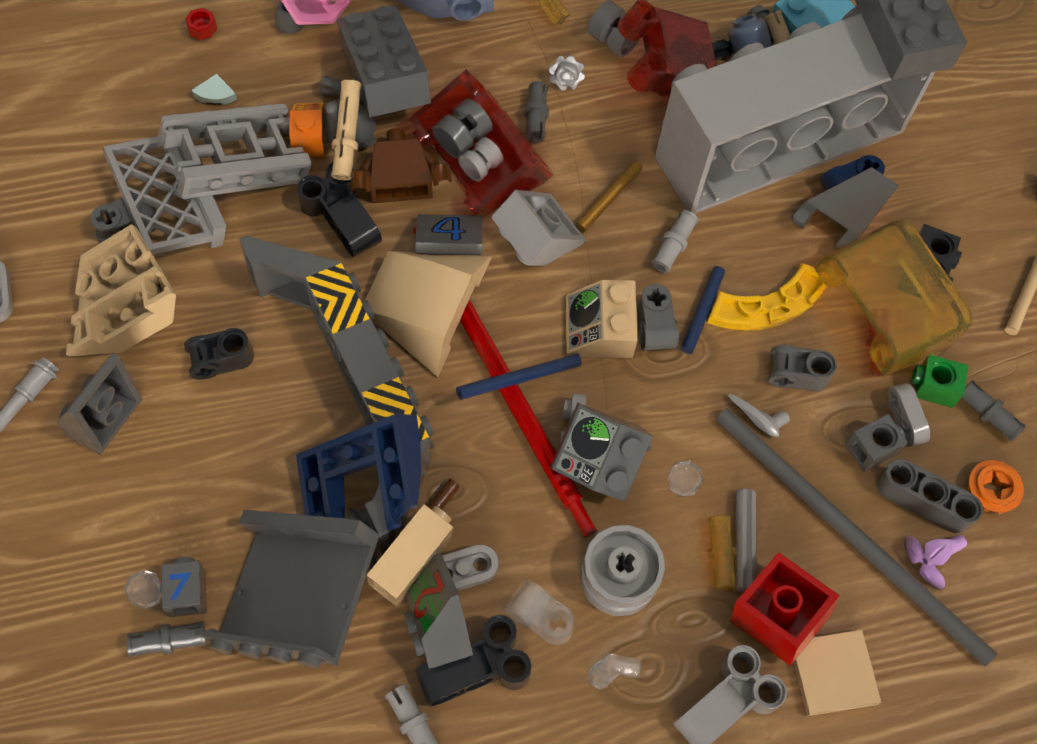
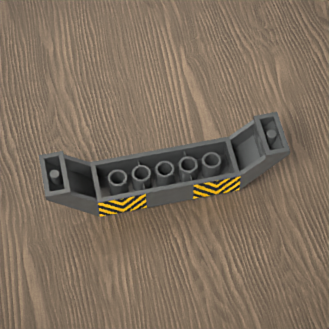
[239,236,434,555]

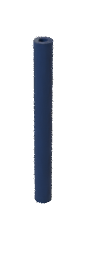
[456,354,582,400]

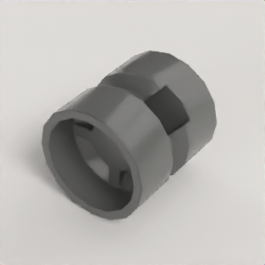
[587,0,645,57]
[432,98,493,158]

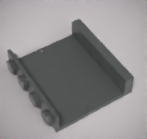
[197,510,379,669]

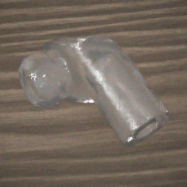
[588,654,641,689]

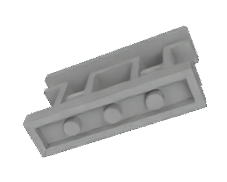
[158,104,312,199]

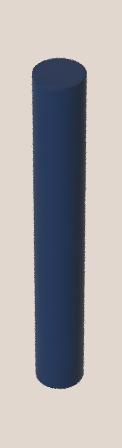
[681,266,725,354]

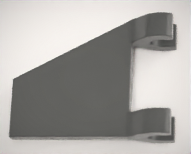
[793,167,898,257]

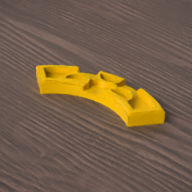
[707,263,832,331]

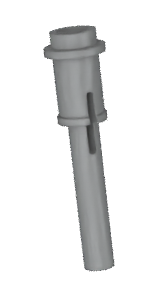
[0,357,59,433]

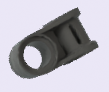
[91,198,161,243]
[637,284,679,351]
[768,345,837,391]

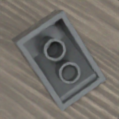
[57,353,142,455]

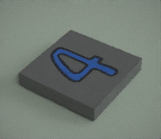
[415,214,482,255]

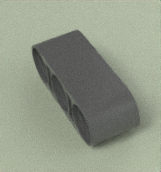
[876,459,983,533]

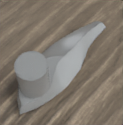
[728,393,790,437]

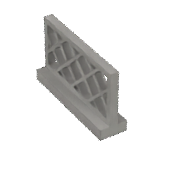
[103,136,227,255]

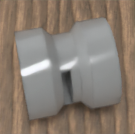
[459,137,503,182]

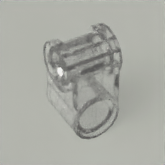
[503,578,574,645]

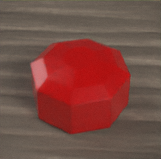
[185,8,217,40]

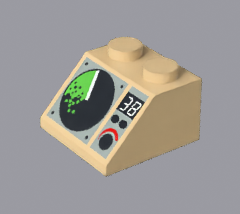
[565,280,638,358]

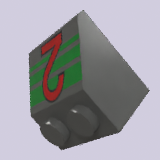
[403,553,473,669]

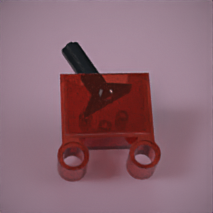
[618,0,733,96]

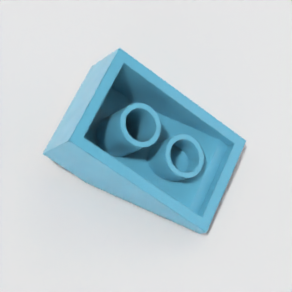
[772,0,855,34]

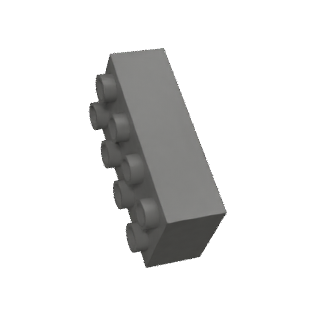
[655,6,936,214]

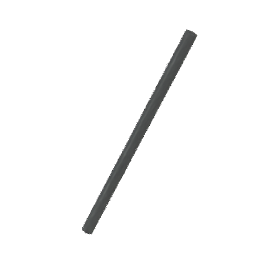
[716,408,997,666]

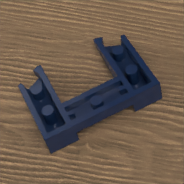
[296,413,421,530]

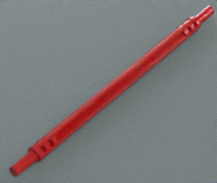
[413,226,597,537]

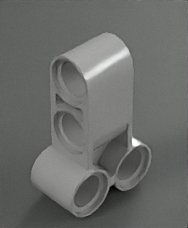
[673,645,787,744]

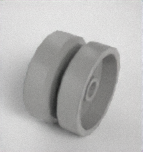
[580,525,665,616]

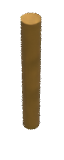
[575,161,643,233]

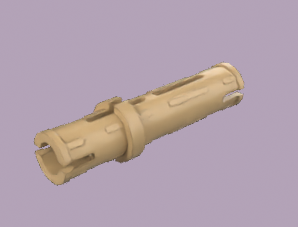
[331,79,362,180]

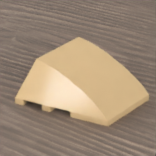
[66,224,176,356]
[365,251,491,377]

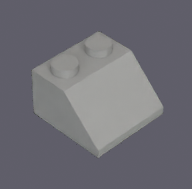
[492,190,586,266]

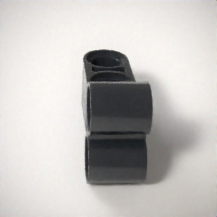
[297,162,382,257]
[415,615,532,707]

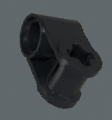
[184,328,254,380]

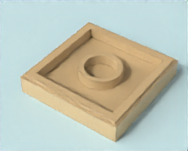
[794,630,882,716]

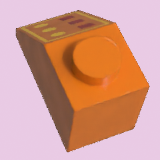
[289,103,326,159]

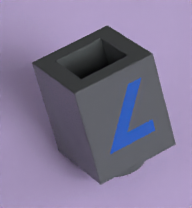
[161,557,207,617]

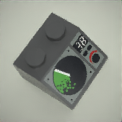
[550,403,653,502]

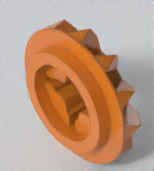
[967,460,1024,515]

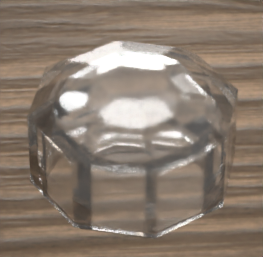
[667,460,703,497]
[124,570,162,609]

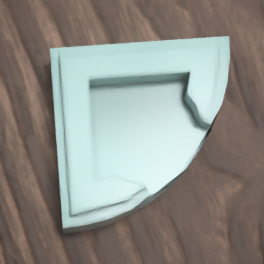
[192,74,237,105]

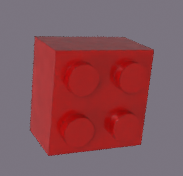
[730,552,840,666]

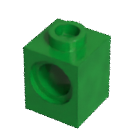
[911,354,969,408]

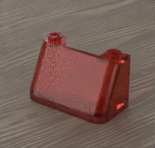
[409,69,554,216]

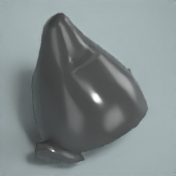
[324,98,376,149]

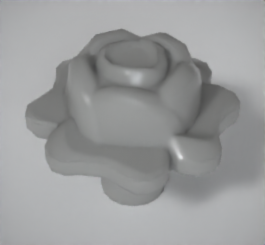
[548,55,585,91]

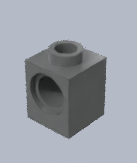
[845,414,908,472]

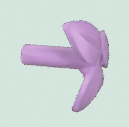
[905,535,967,590]

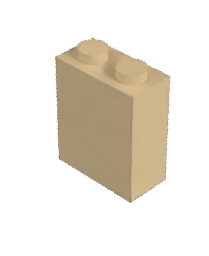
[367,504,453,607]

